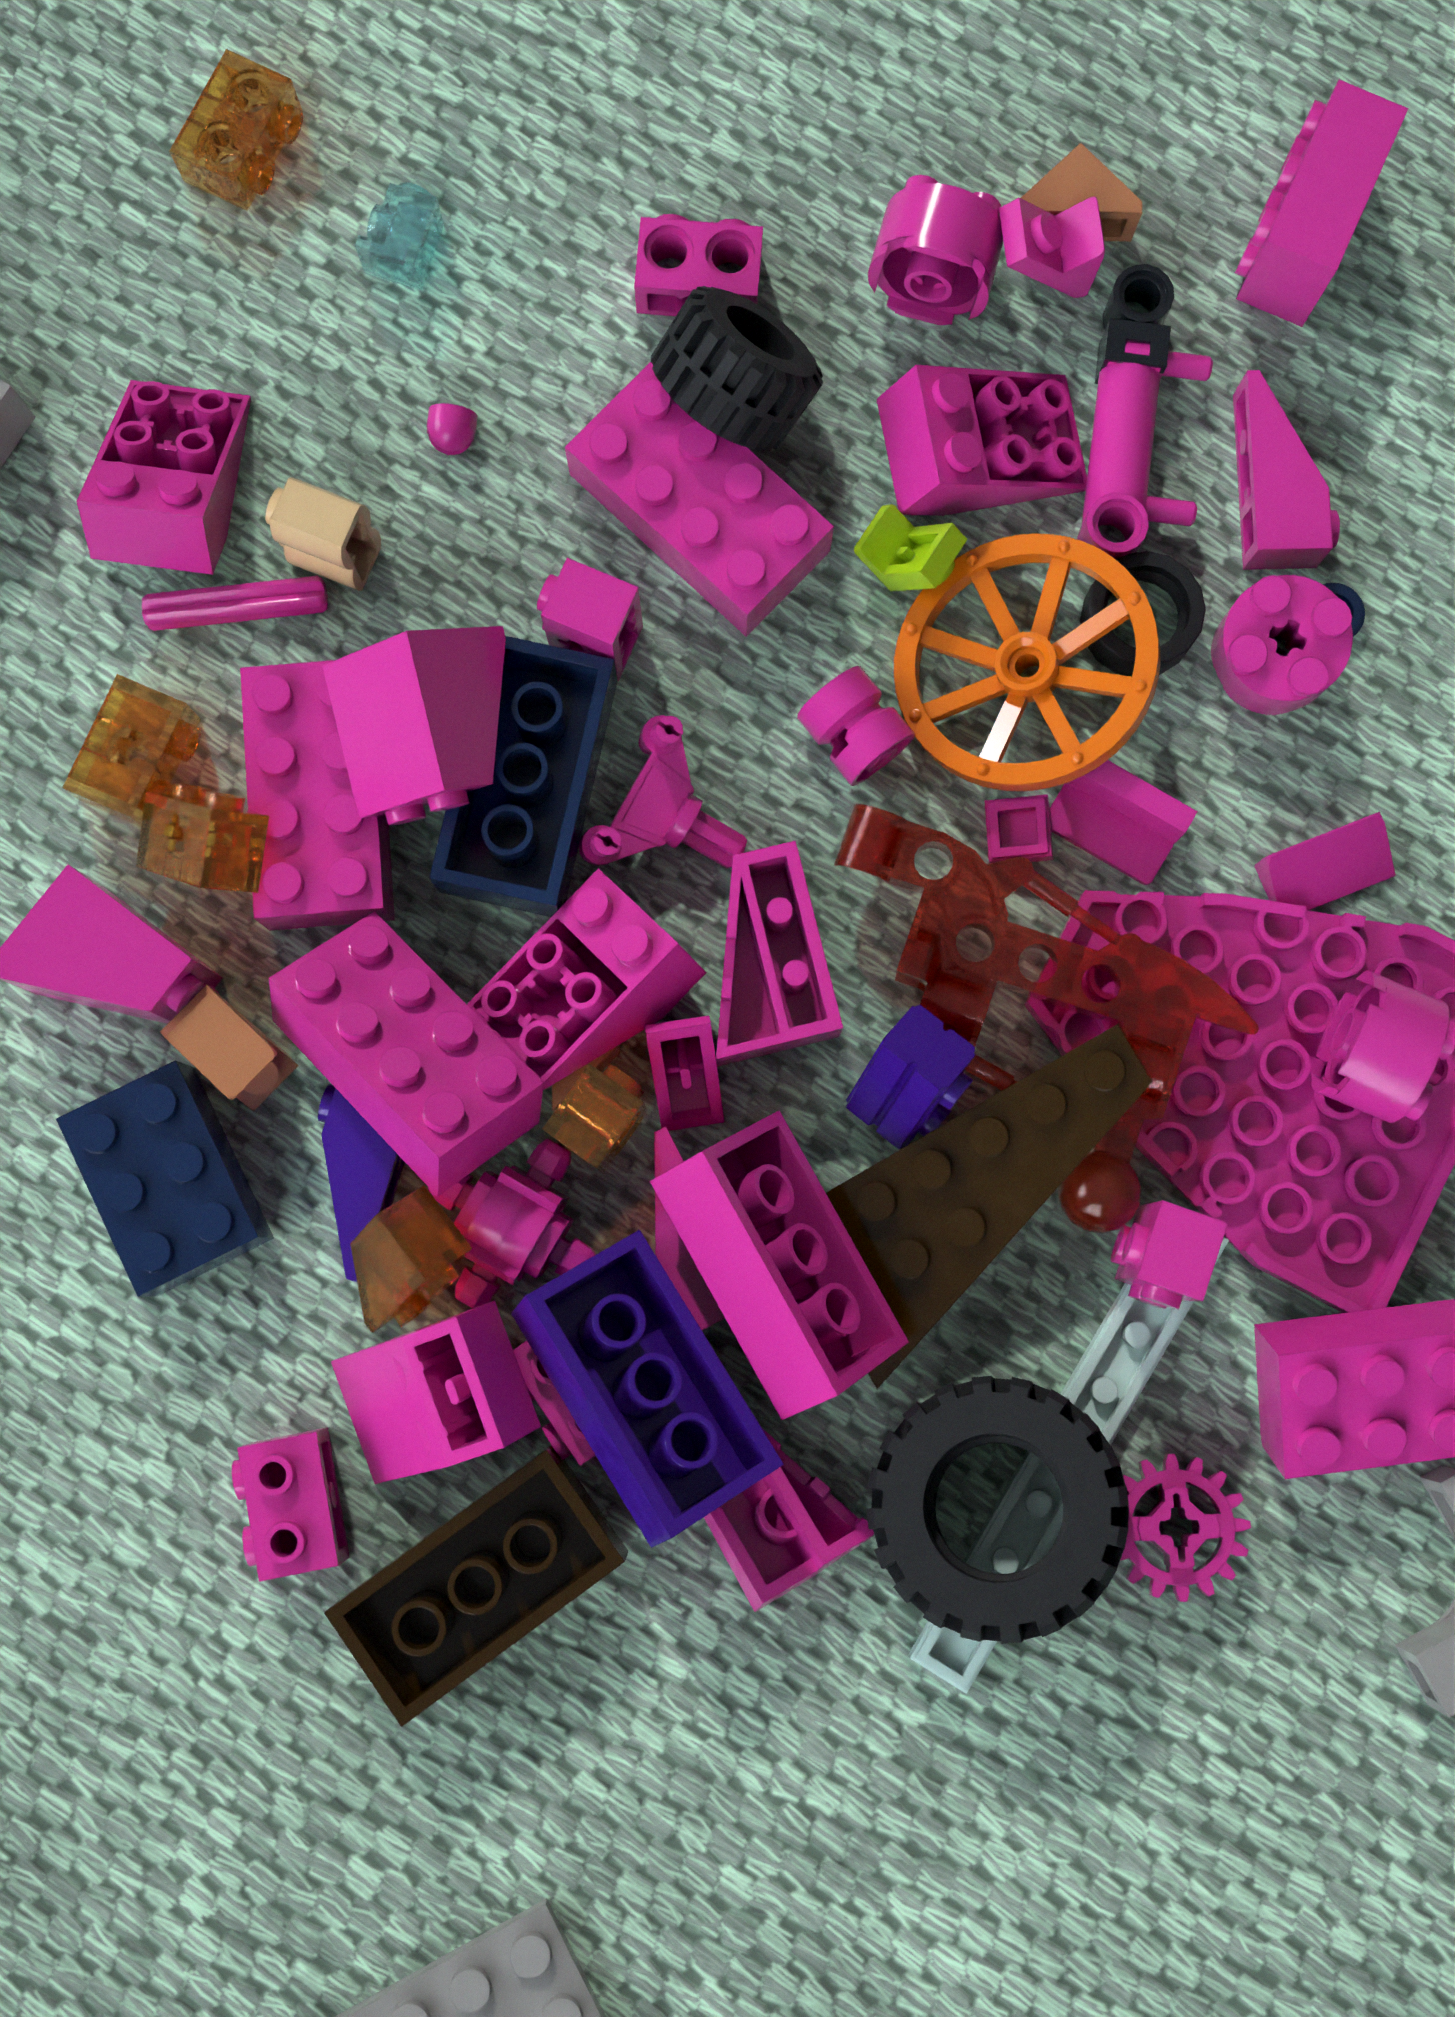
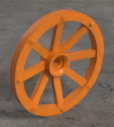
[894,533,1161,791]

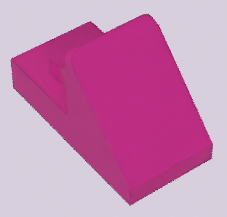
[999,197,1105,298]

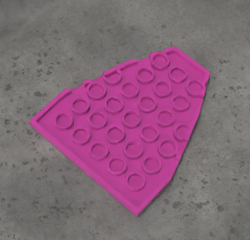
[1024,890,1455,1313]

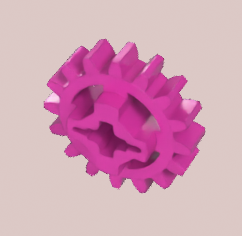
[1120,1454,1251,1602]

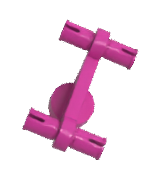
[579,715,747,868]

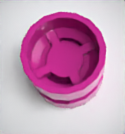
[797,666,915,786]

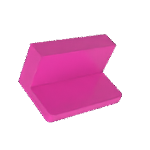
[1050,760,1198,885]

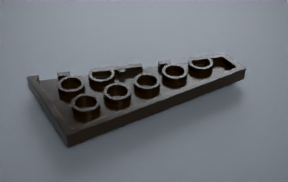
[826,1024,1154,1389]

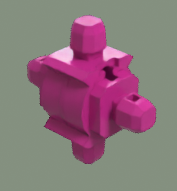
[428,1139,596,1309]

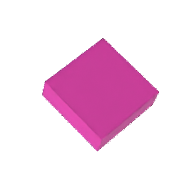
[985,794,1054,865]

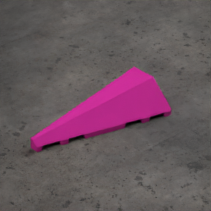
[704,1427,875,1612]

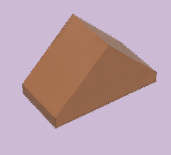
[1021,143,1142,242]

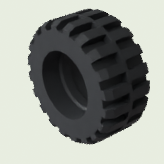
[867,1376,1129,1644]

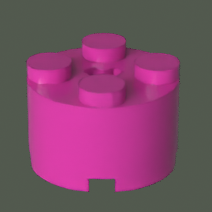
[868,175,1003,326]
[1211,575,1353,715]
[1312,970,1455,1123]

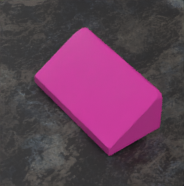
[1254,812,1396,911]

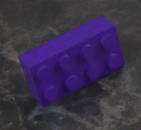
[511,1230,784,1548]

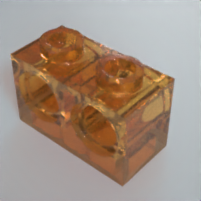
[169,49,303,211]
[542,1064,648,1174]

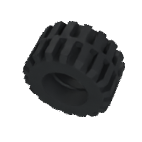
[651,286,823,451]

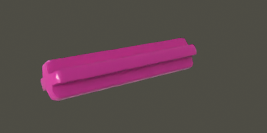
[141,576,328,631]

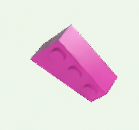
[716,840,843,1067]

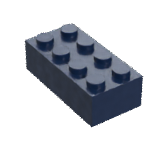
[429,636,618,917]

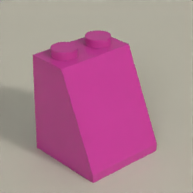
[322,626,506,825]
[0,864,223,1024]

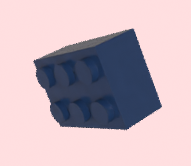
[56,1060,274,1297]

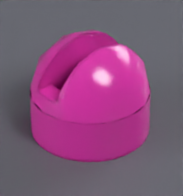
[426,403,478,455]

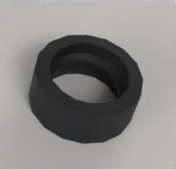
[1080,551,1206,677]

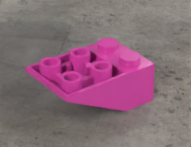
[876,365,1087,516]
[76,380,251,575]
[467,868,707,1090]
[331,1300,541,1484]

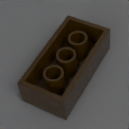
[324,1445,628,1727]

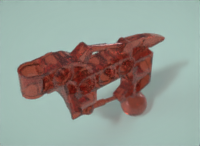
[834,804,1259,1234]

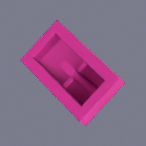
[644,1015,725,1131]

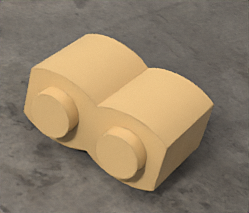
[265,477,381,591]

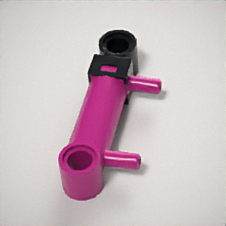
[1077,264,1213,559]

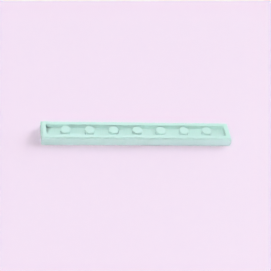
[908,1237,1229,1694]

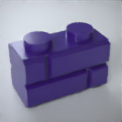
[846,1005,976,1150]

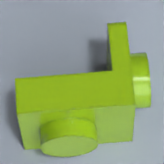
[854,504,968,591]

